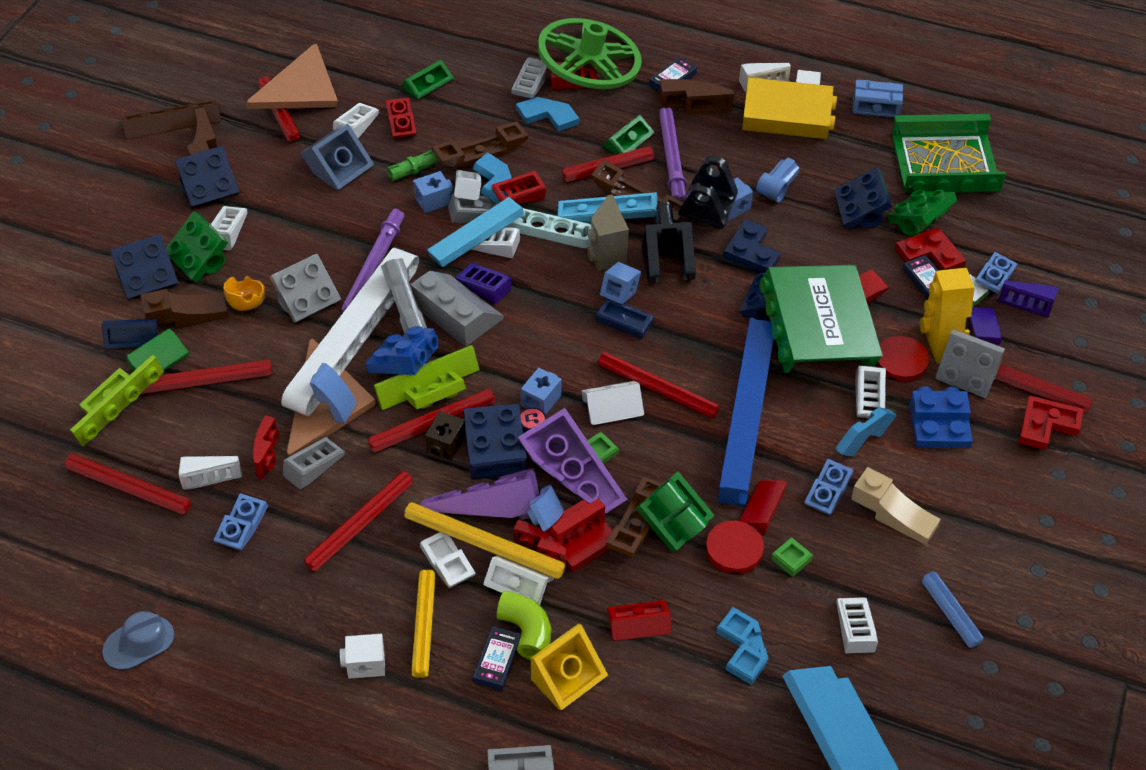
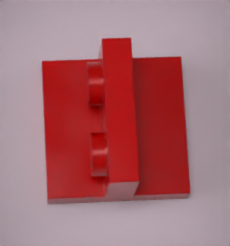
[538,498,612,573]

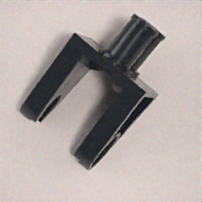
[678,156,738,229]
[641,202,696,283]

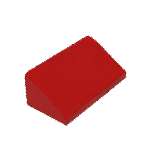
[740,480,787,535]
[607,600,672,641]

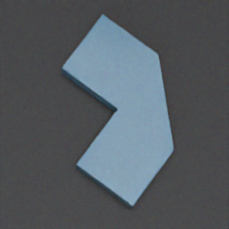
[516,97,579,132]
[473,152,514,204]
[836,407,897,457]
[716,607,768,686]

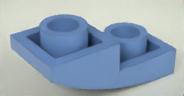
[975,252,1017,294]
[310,363,357,423]
[804,459,853,516]
[527,484,564,531]
[214,493,268,551]

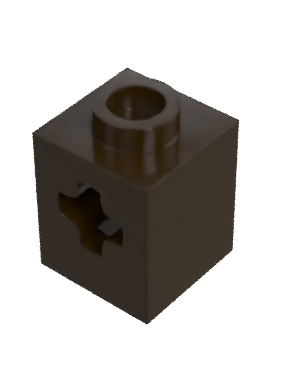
[425,411,466,461]

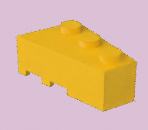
[920,268,975,363]

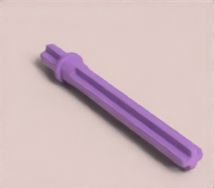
[659,107,687,202]
[342,209,405,312]

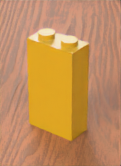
[742,77,837,139]

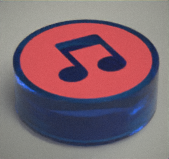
[520,408,546,433]

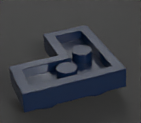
[723,219,781,273]

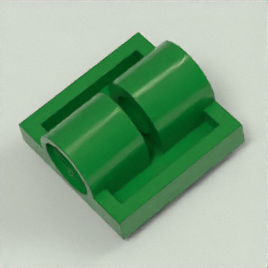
[886,189,957,237]
[166,211,228,282]
[635,472,714,553]

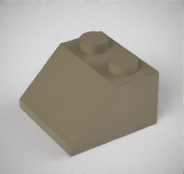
[587,194,629,271]

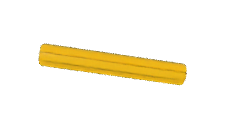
[411,570,435,678]

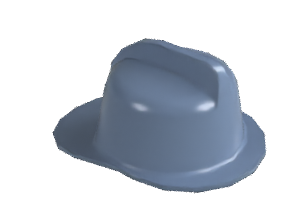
[102,611,175,670]

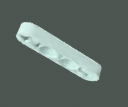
[505,208,591,248]

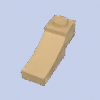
[851,467,941,545]

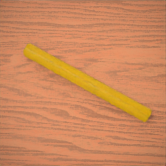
[405,502,565,579]

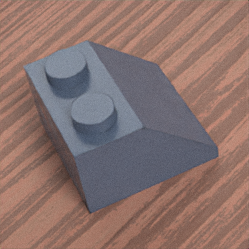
[300,123,374,190]

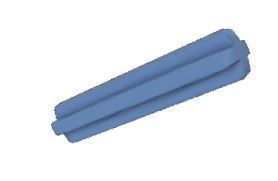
[922,571,983,648]

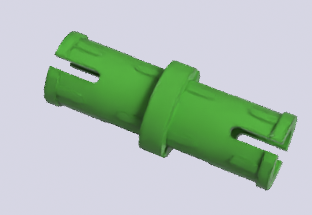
[387,150,437,182]

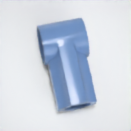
[756,158,799,202]

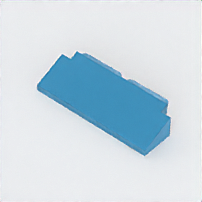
[782,666,899,770]

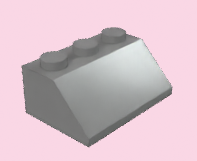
[410,271,503,347]

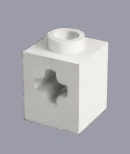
[340,634,385,679]

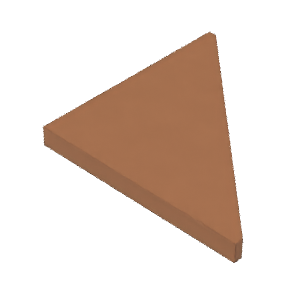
[247,44,338,109]
[287,339,376,457]

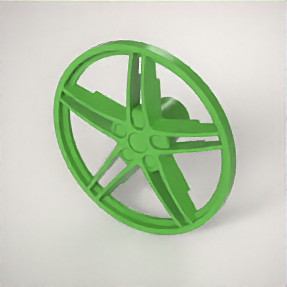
[537,18,642,89]

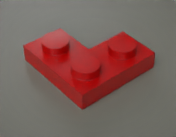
[895,227,966,271]
[1019,395,1084,450]

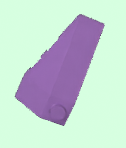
[518,408,628,515]
[420,468,539,520]

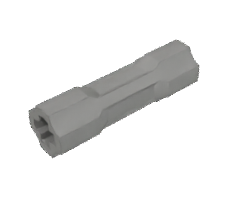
[381,258,427,334]

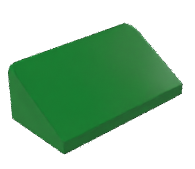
[401,60,454,100]
[603,115,655,154]
[126,329,189,372]

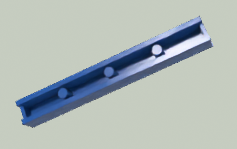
[717,318,774,507]

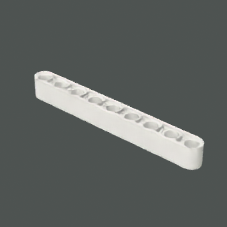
[281,248,419,416]

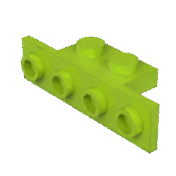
[374,345,479,410]
[70,355,164,446]

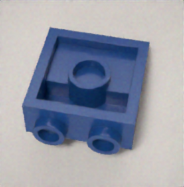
[365,326,438,375]
[909,387,973,448]

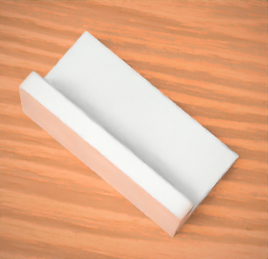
[581,381,644,425]
[483,555,554,605]

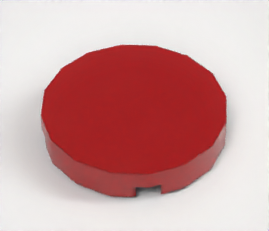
[876,336,929,382]
[706,520,764,574]

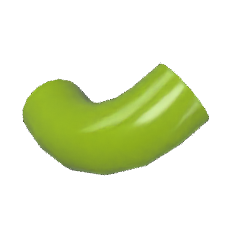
[497,590,552,660]

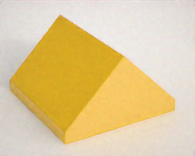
[531,624,608,710]

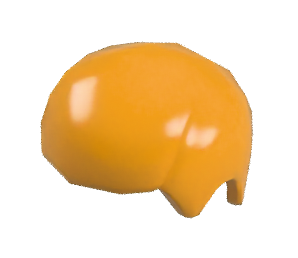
[223,276,266,311]

